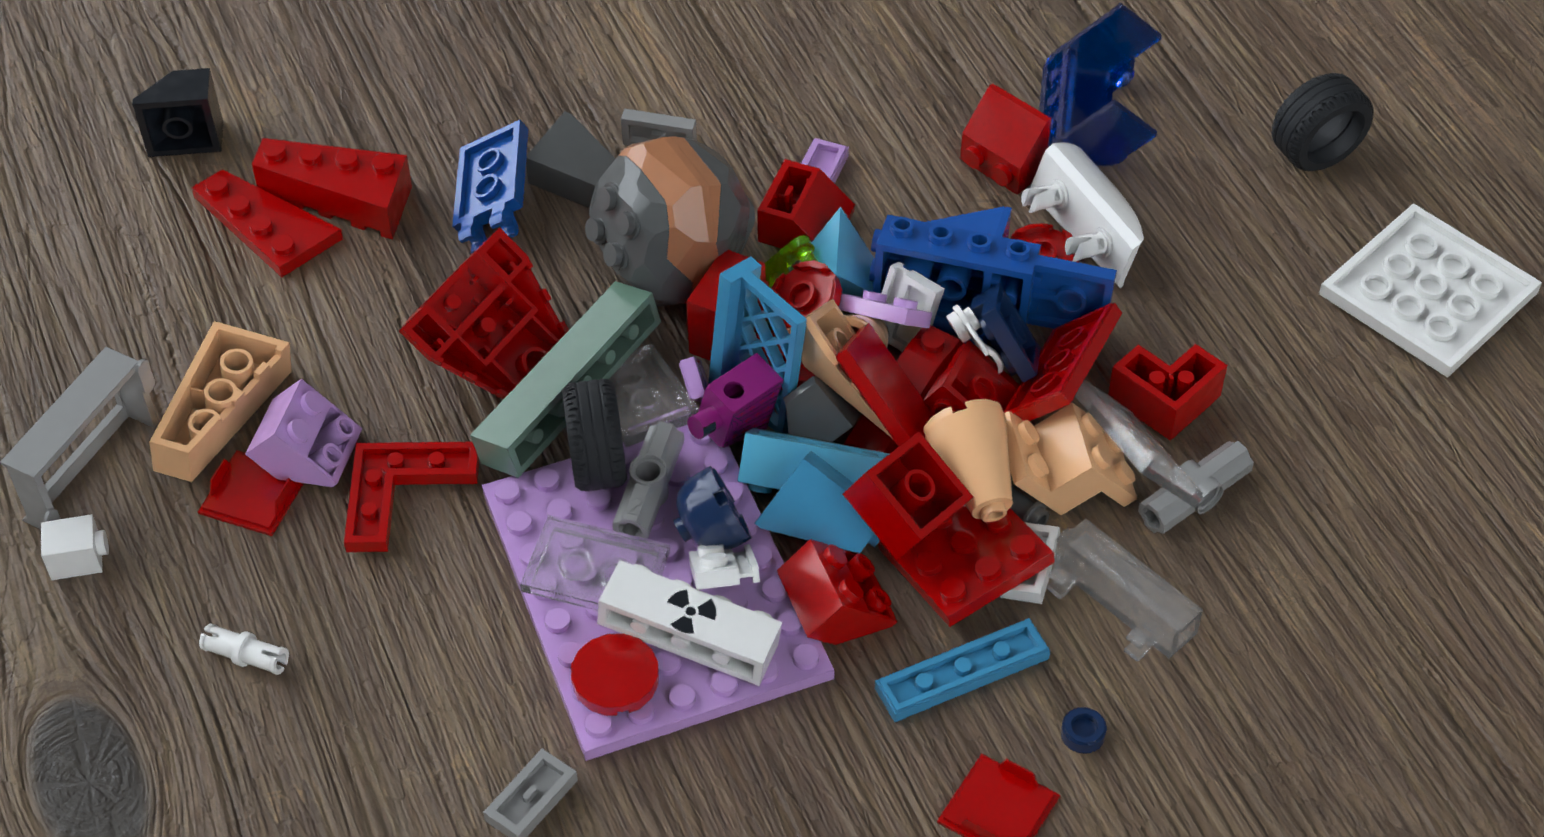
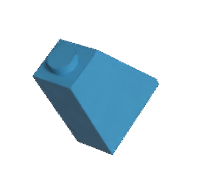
[754,451,880,553]

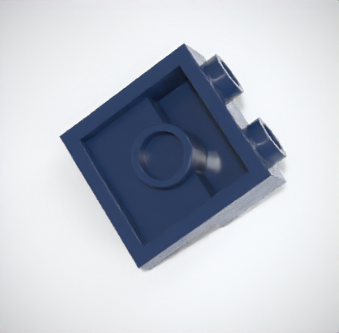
[970,283,1041,383]

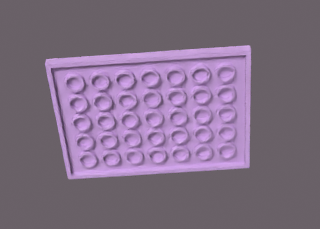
[482,423,834,761]

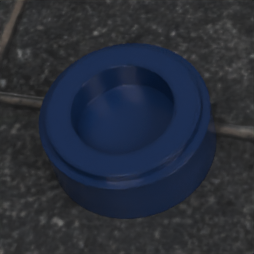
[1061,707,1107,754]

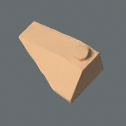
[787,299,893,439]

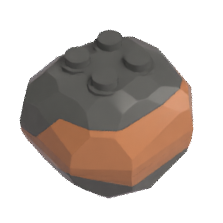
[585,136,755,307]

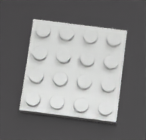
[1319,203,1542,378]

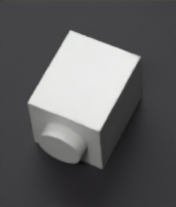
[41,514,109,581]

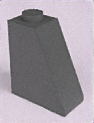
[526,111,616,208]

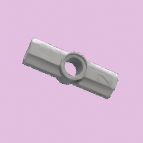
[613,422,684,542]
[1138,441,1254,534]

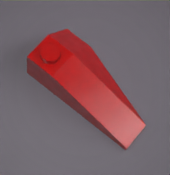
[843,325,963,454]

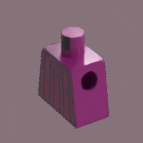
[687,353,784,448]

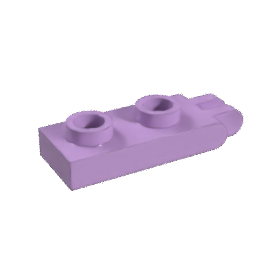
[839,290,932,328]

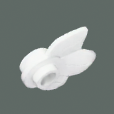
[946,304,1004,374]

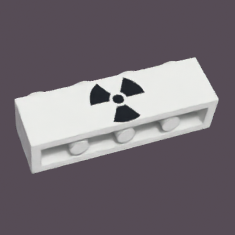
[597,560,782,686]

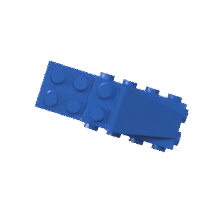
[869,206,1117,329]

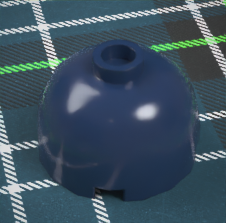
[673,466,752,550]

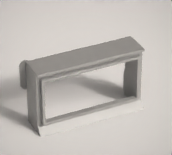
[0,347,159,529]

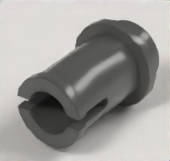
[1010,485,1050,525]

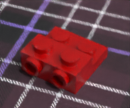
[923,340,1019,416]

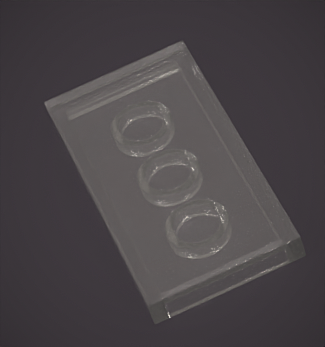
[1075,380,1204,508]

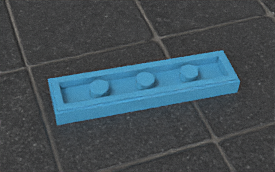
[875,618,1050,723]

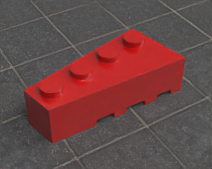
[251,138,412,240]

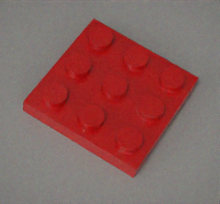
[878,505,1055,627]

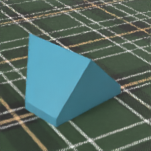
[800,206,874,297]

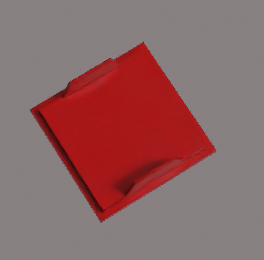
[198,450,304,536]
[937,753,1060,837]

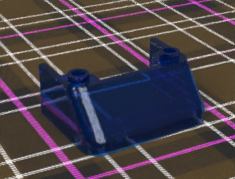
[1039,3,1162,166]

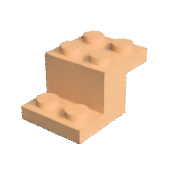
[1005,403,1137,515]

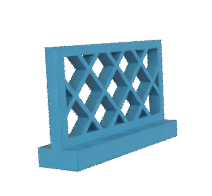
[708,256,807,434]

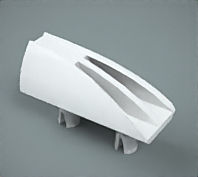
[1021,143,1144,289]

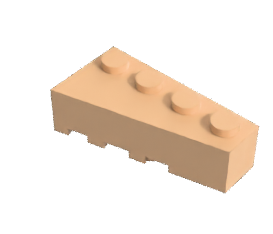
[149,321,291,482]

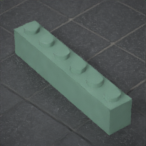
[470,281,661,478]

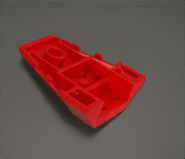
[399,227,569,399]

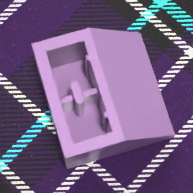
[245,379,363,487]

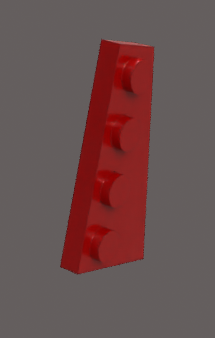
[191,169,343,278]

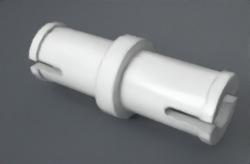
[199,623,289,675]

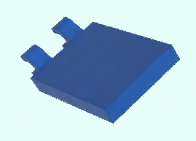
[452,120,529,253]

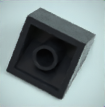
[132,68,223,157]

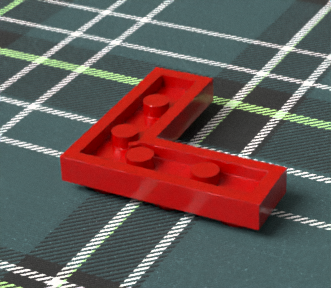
[344,442,479,552]

